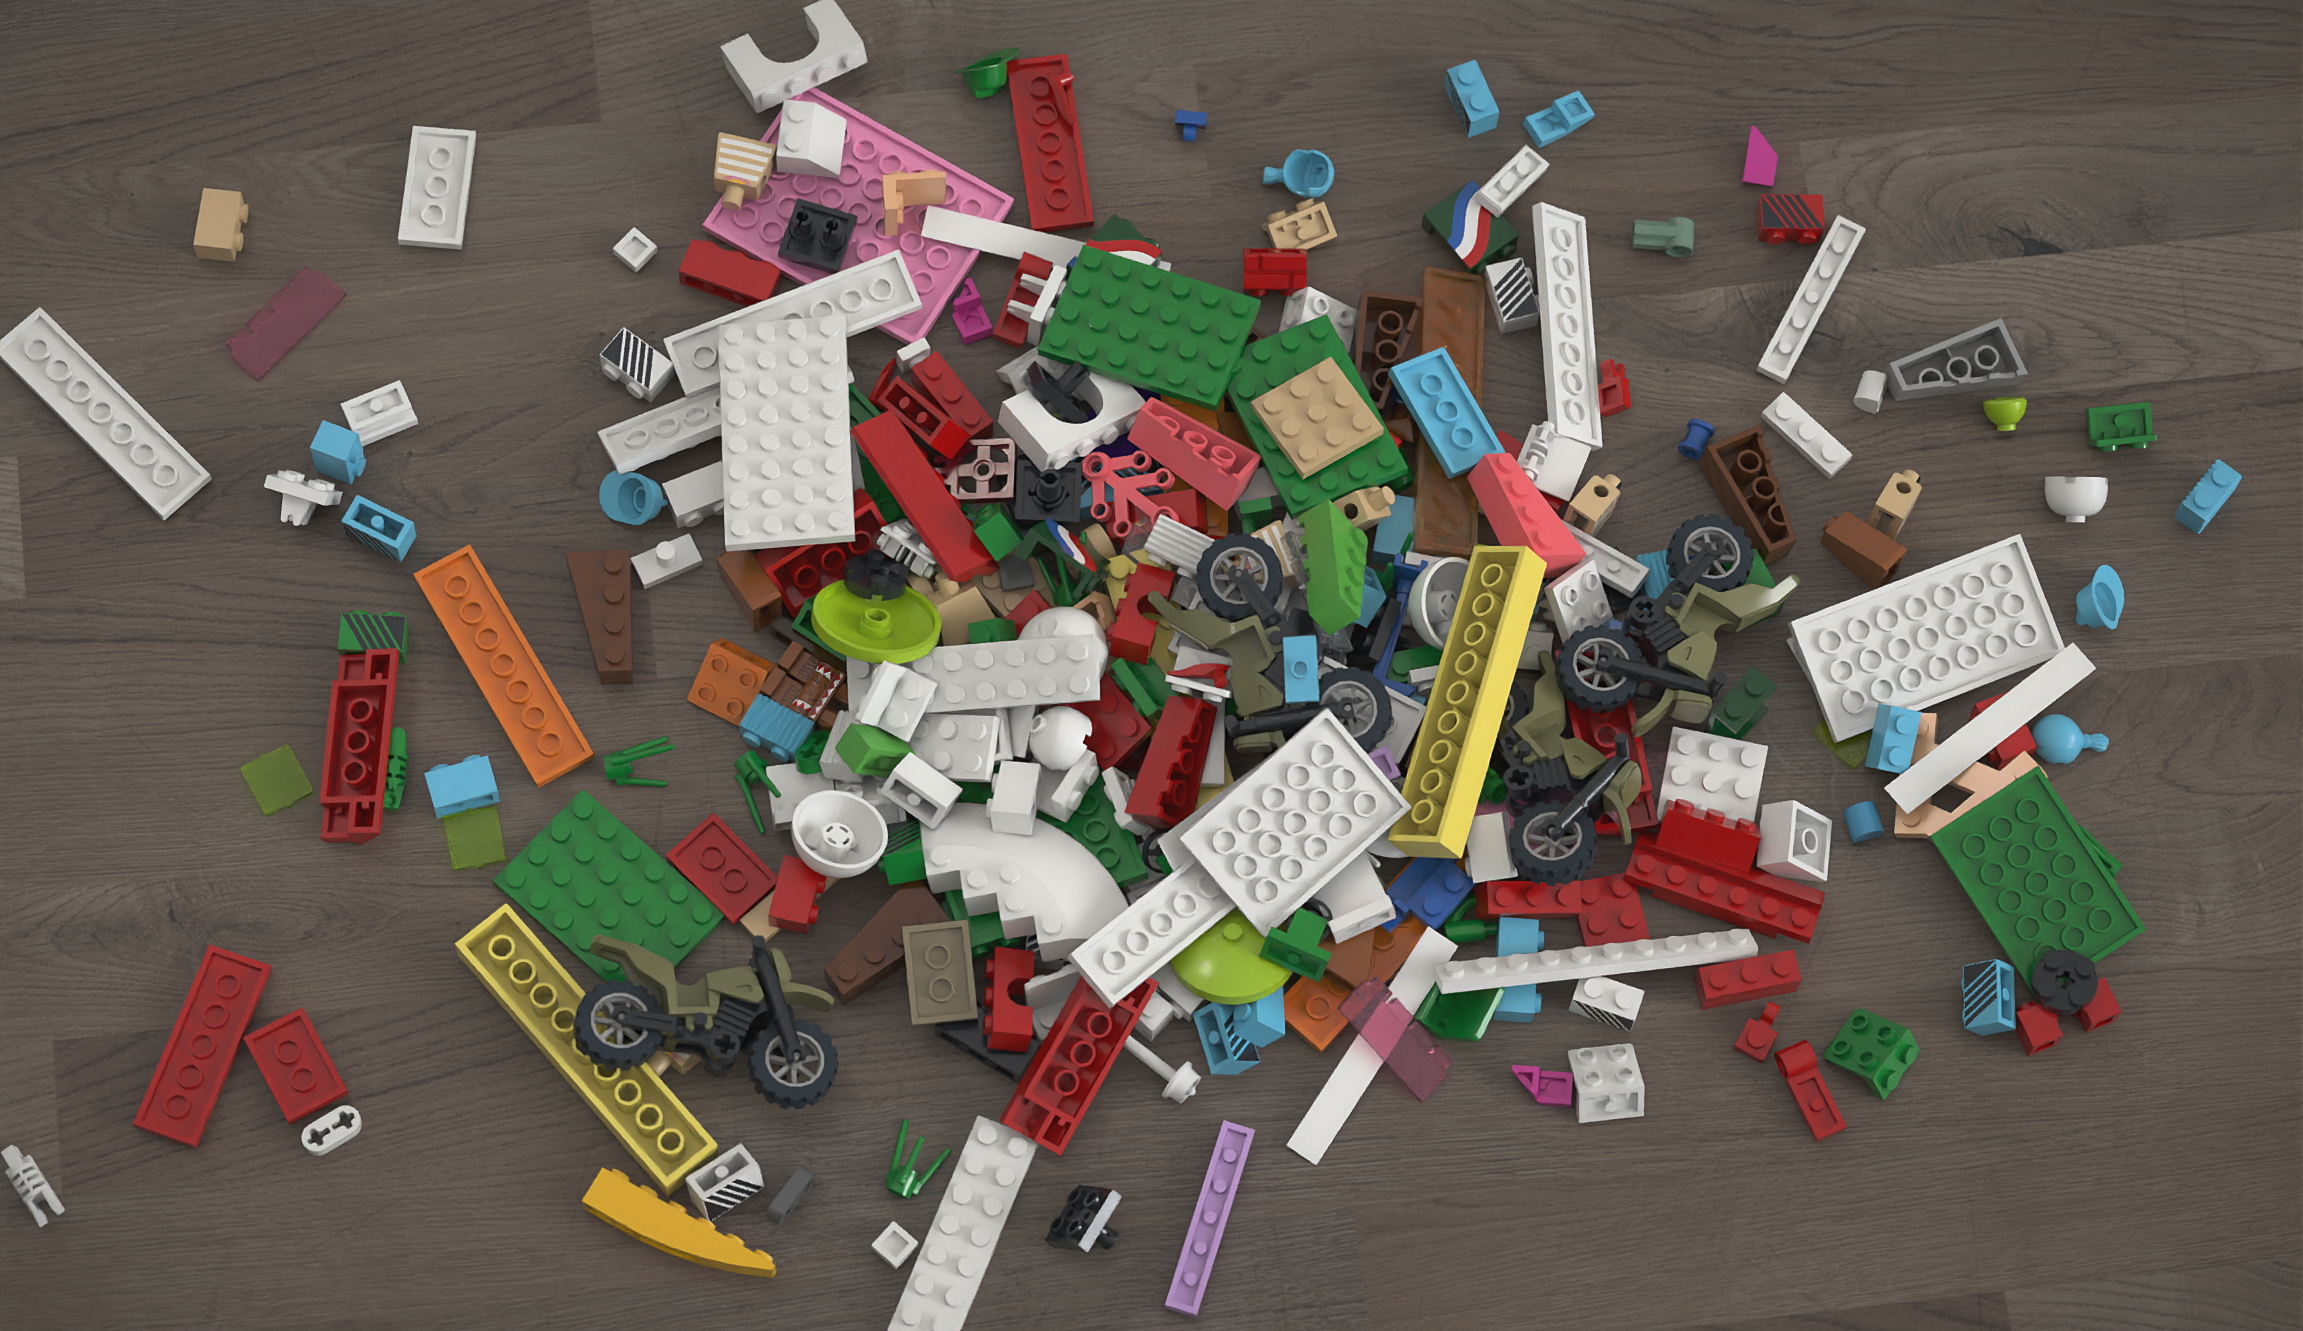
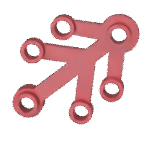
[1082,450,1179,540]

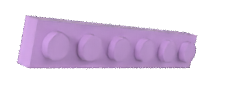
[1164,1120,1255,1318]

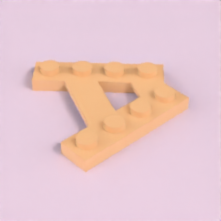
[1894,713,2047,841]

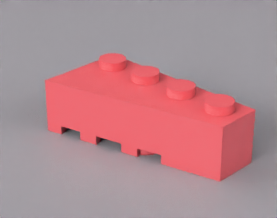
[1127,397,1262,511]
[1467,453,1587,578]

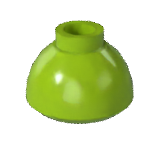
[1982,396,2027,431]

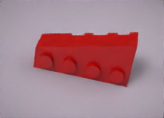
[1124,696,1218,829]

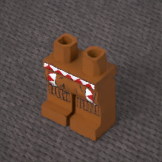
[759,640,849,732]

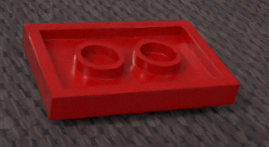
[666,812,778,926]
[1576,872,1650,976]
[243,1007,349,1125]

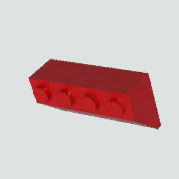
[754,487,900,619]

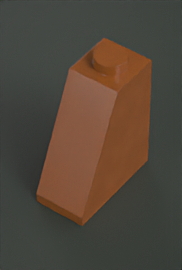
[1820,511,1907,590]
[717,550,783,633]
[1317,927,1375,1000]

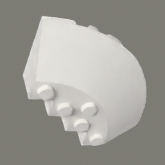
[919,803,1129,962]

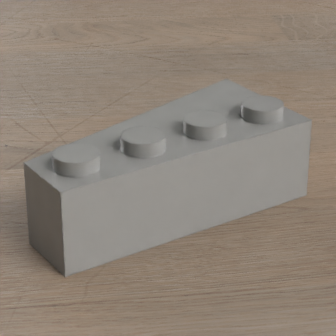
[1882,318,2028,402]

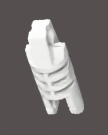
[1,1145,65,1227]

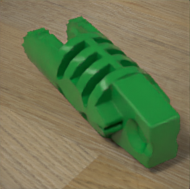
[383,726,408,812]

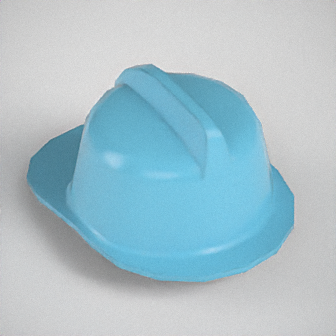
[599,470,668,525]
[2076,565,2124,630]

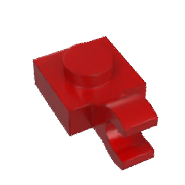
[1598,358,1631,417]
[1733,1001,1781,1064]

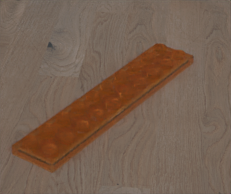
[1412,266,1486,561]

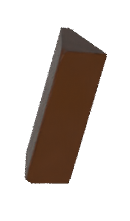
[1383,403,1421,443]

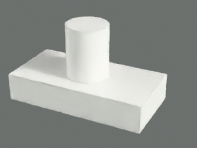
[631,533,703,590]

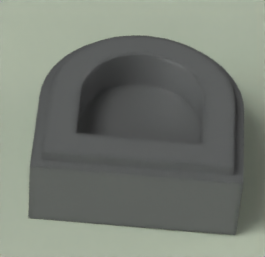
[999,556,1035,592]

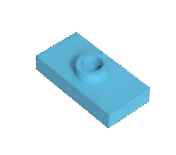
[1283,635,1320,704]

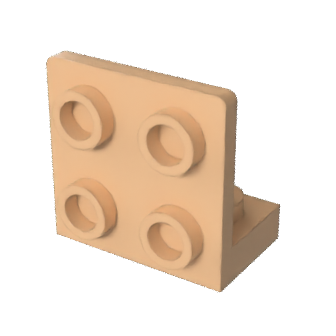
[882,169,946,236]

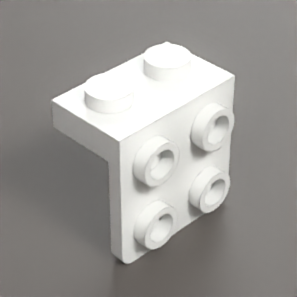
[1030,749,1099,823]

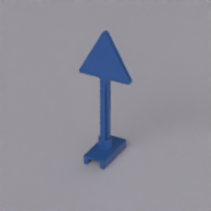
[1372,553,1428,698]

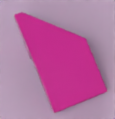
[1742,126,1778,187]
[952,277,993,345]
[1512,1065,1574,1108]

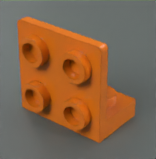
[687,637,778,727]

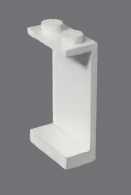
[1313,850,1396,944]

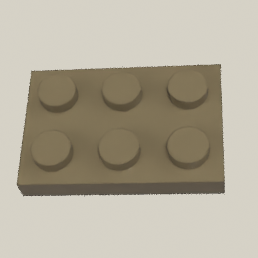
[902,920,978,1026]

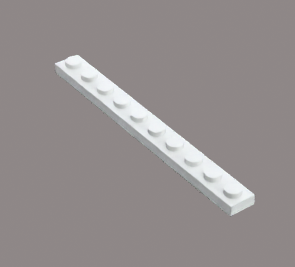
[1433,929,1758,994]

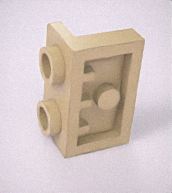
[1261,198,1337,249]

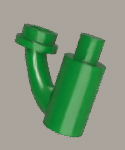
[1443,888,1497,944]

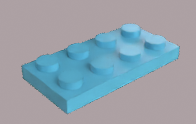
[1388,347,1505,479]

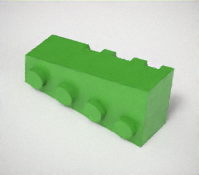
[1298,498,1368,636]

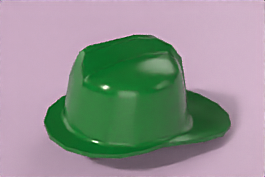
[955,47,1020,99]

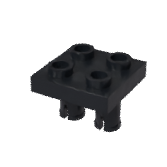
[778,198,858,274]

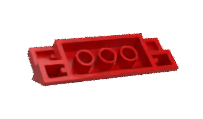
[850,409,1000,582]
[319,648,399,846]
[1555,650,1659,837]
[1623,830,1825,944]
[999,975,1159,1156]

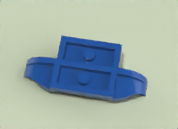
[1380,844,1477,933]

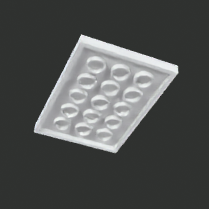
[1178,708,1412,938]

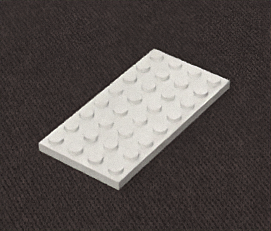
[718,315,855,551]
[1788,534,2065,743]

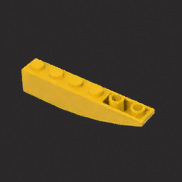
[582,1167,776,1278]

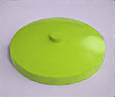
[811,579,942,664]
[1169,907,1293,1004]

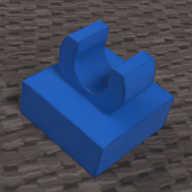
[1175,110,1207,142]

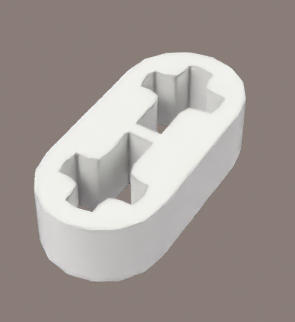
[302,1106,362,1156]

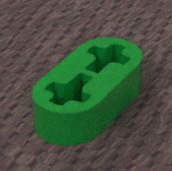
[794,730,831,774]

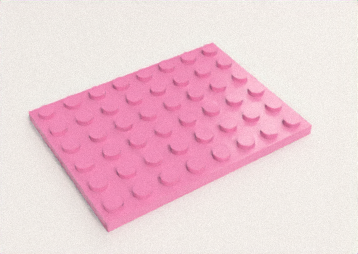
[702,87,1014,345]

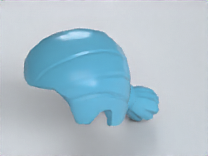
[1263,149,1334,198]
[2031,714,2109,764]

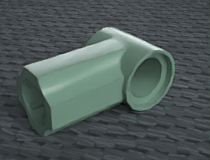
[1632,217,1694,257]

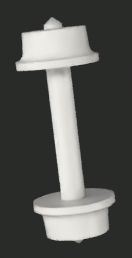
[1123,1035,1201,1104]

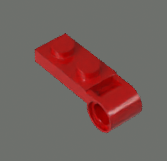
[991,251,1053,349]
[1774,1039,1847,1143]

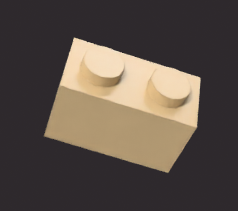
[193,188,248,262]

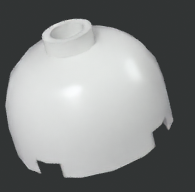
[2045,477,2108,522]
[1029,706,1092,773]

